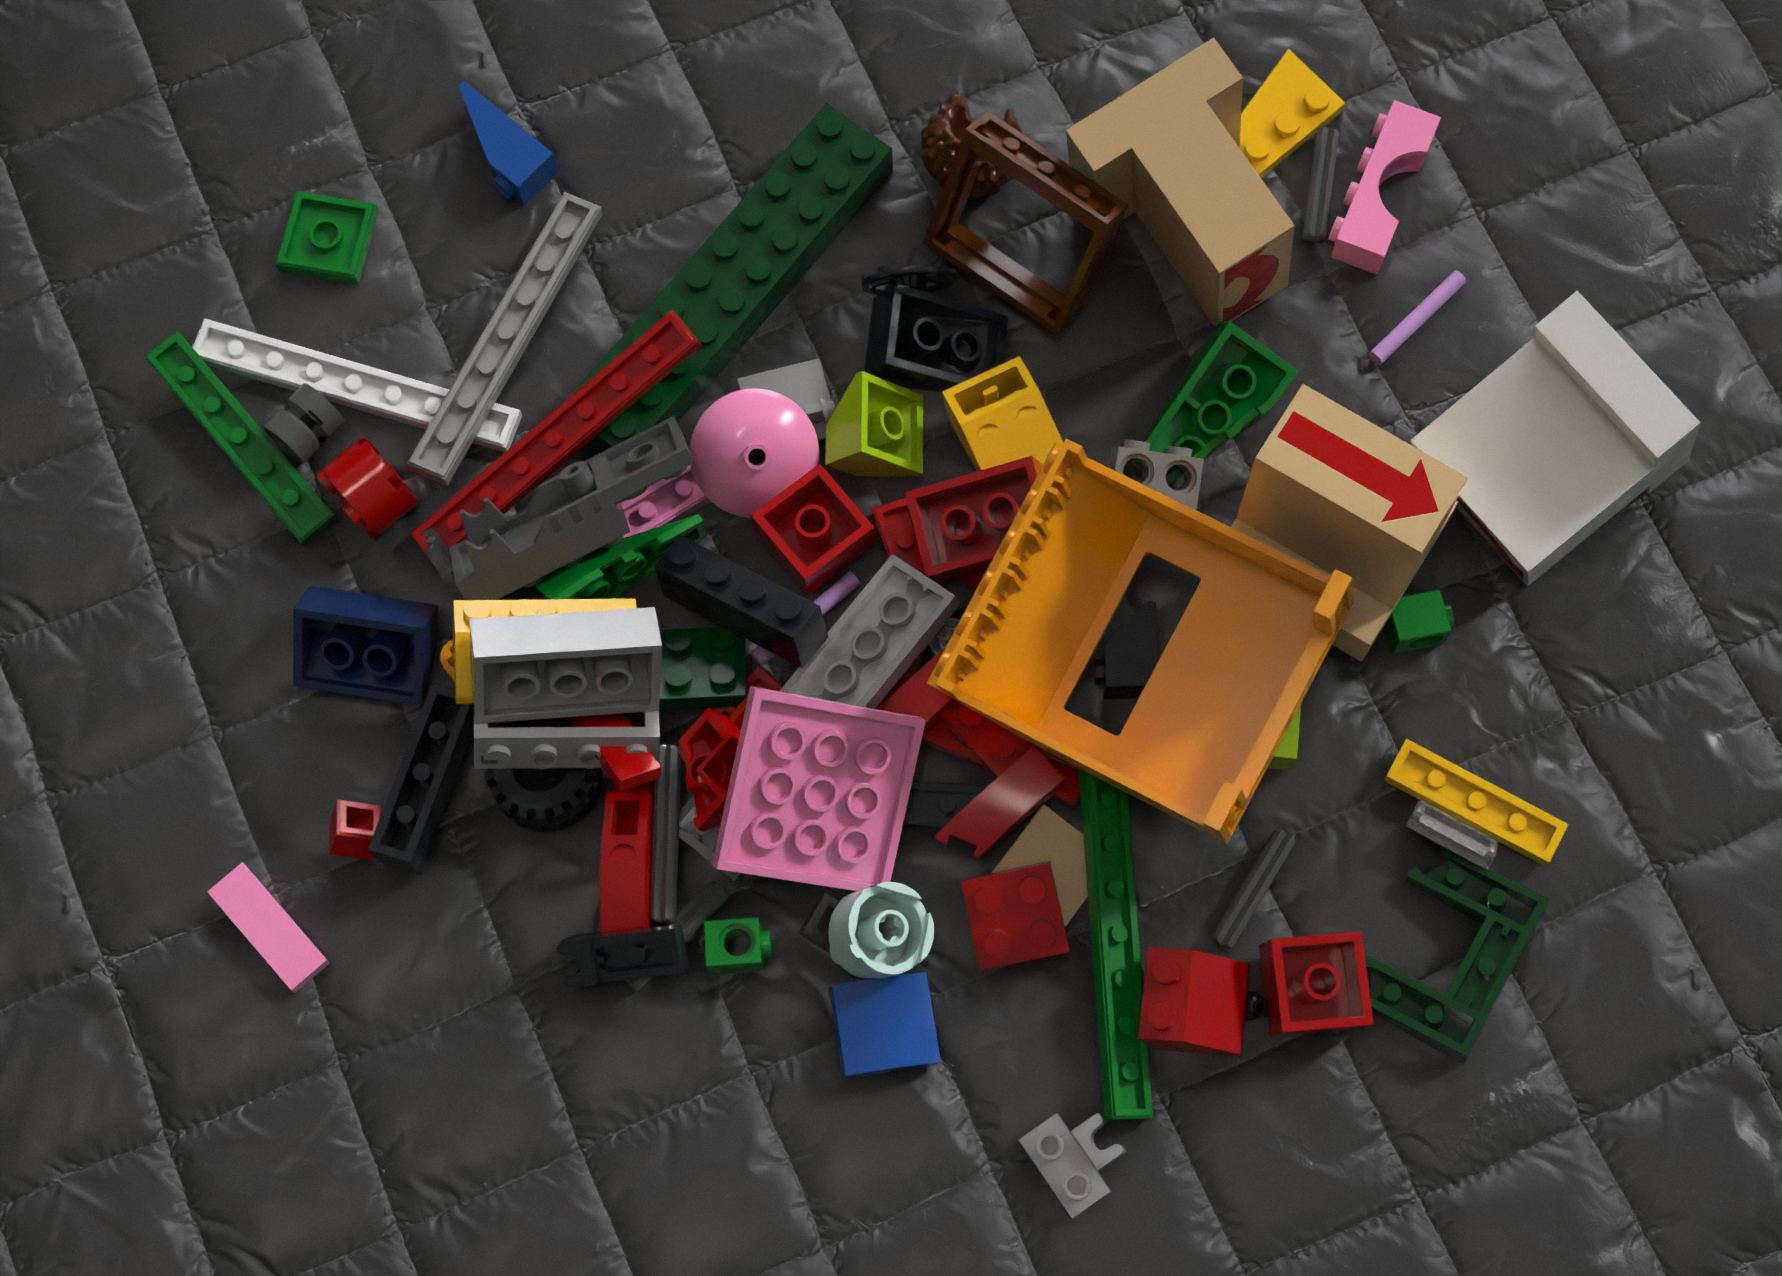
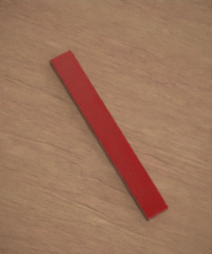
[410,310,702,562]

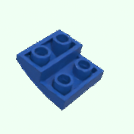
[829,972,941,1078]

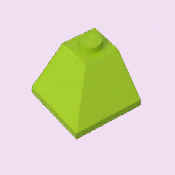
[825,371,923,477]

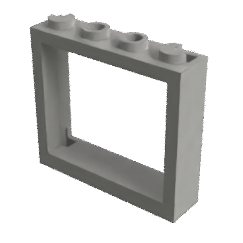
[474,711,660,769]

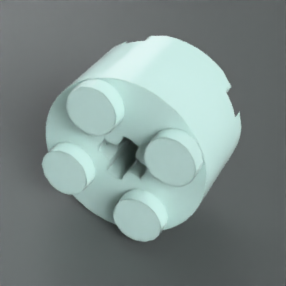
[828,882,934,979]

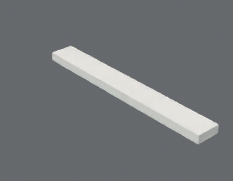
[192,318,522,452]

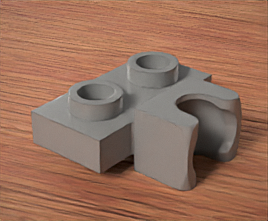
[1019,1113,1127,1219]

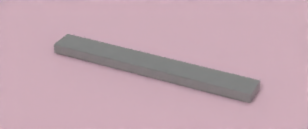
[407,192,603,486]

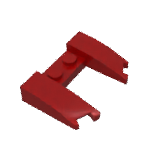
[878,648,1064,859]

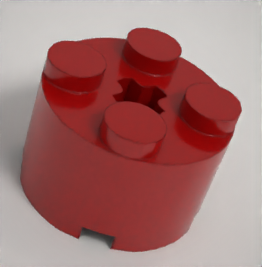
[316,435,420,539]

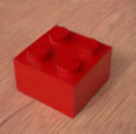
[751,464,875,597]
[1259,931,1374,1037]

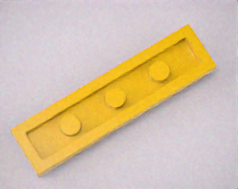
[1383,738,1569,867]

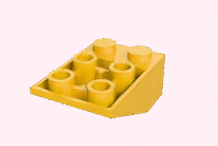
[942,356,1063,471]

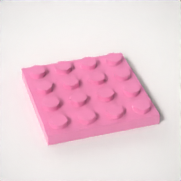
[712,686,926,891]

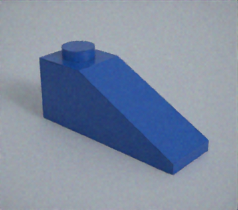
[458,81,558,206]

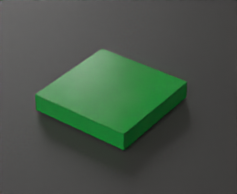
[275,191,379,284]

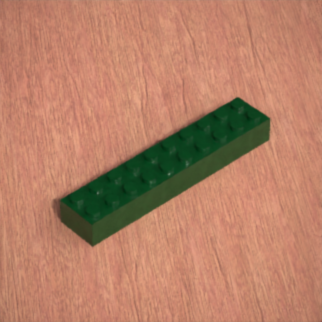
[571,103,893,453]

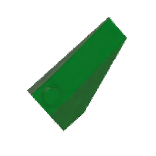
[1129,321,1299,486]
[533,514,707,600]

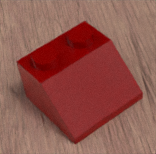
[1138,947,1250,1056]

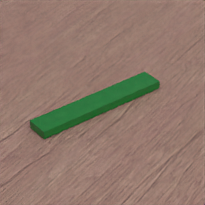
[144,330,338,546]

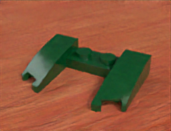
[1365,847,1549,1065]

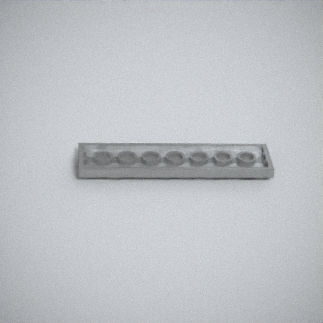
[679,554,961,881]

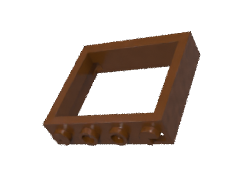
[923,111,1129,336]

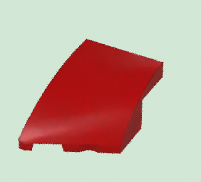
[679,685,765,832]

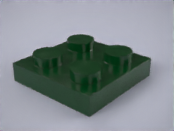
[659,627,747,710]

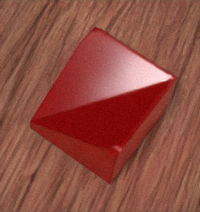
[329,799,381,860]

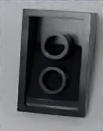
[864,283,1008,392]

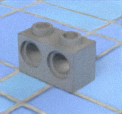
[1108,439,1204,510]

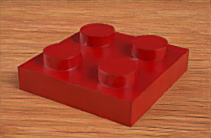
[961,861,1070,971]

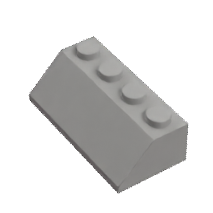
[469,607,662,724]

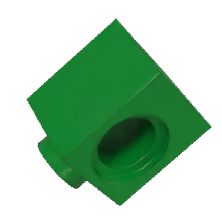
[1384,590,1454,654]
[704,917,772,975]

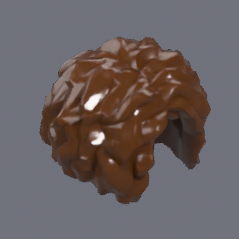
[921,93,1022,199]

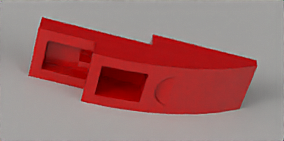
[600,780,654,933]

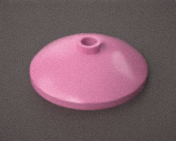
[690,388,819,518]

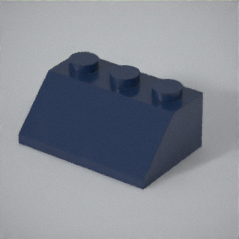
[293,585,438,706]

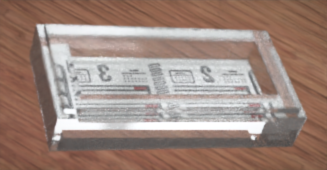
[1406,800,1499,870]

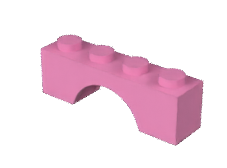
[1328,100,1441,275]

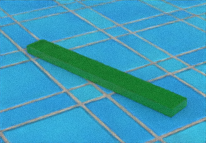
[1078,768,1153,1121]

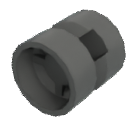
[262,383,345,465]

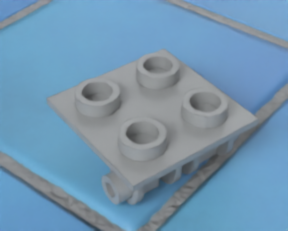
[737,358,835,456]

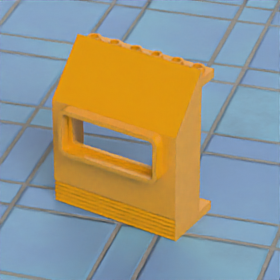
[927,439,1354,845]

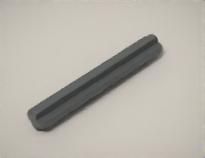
[649,745,681,924]

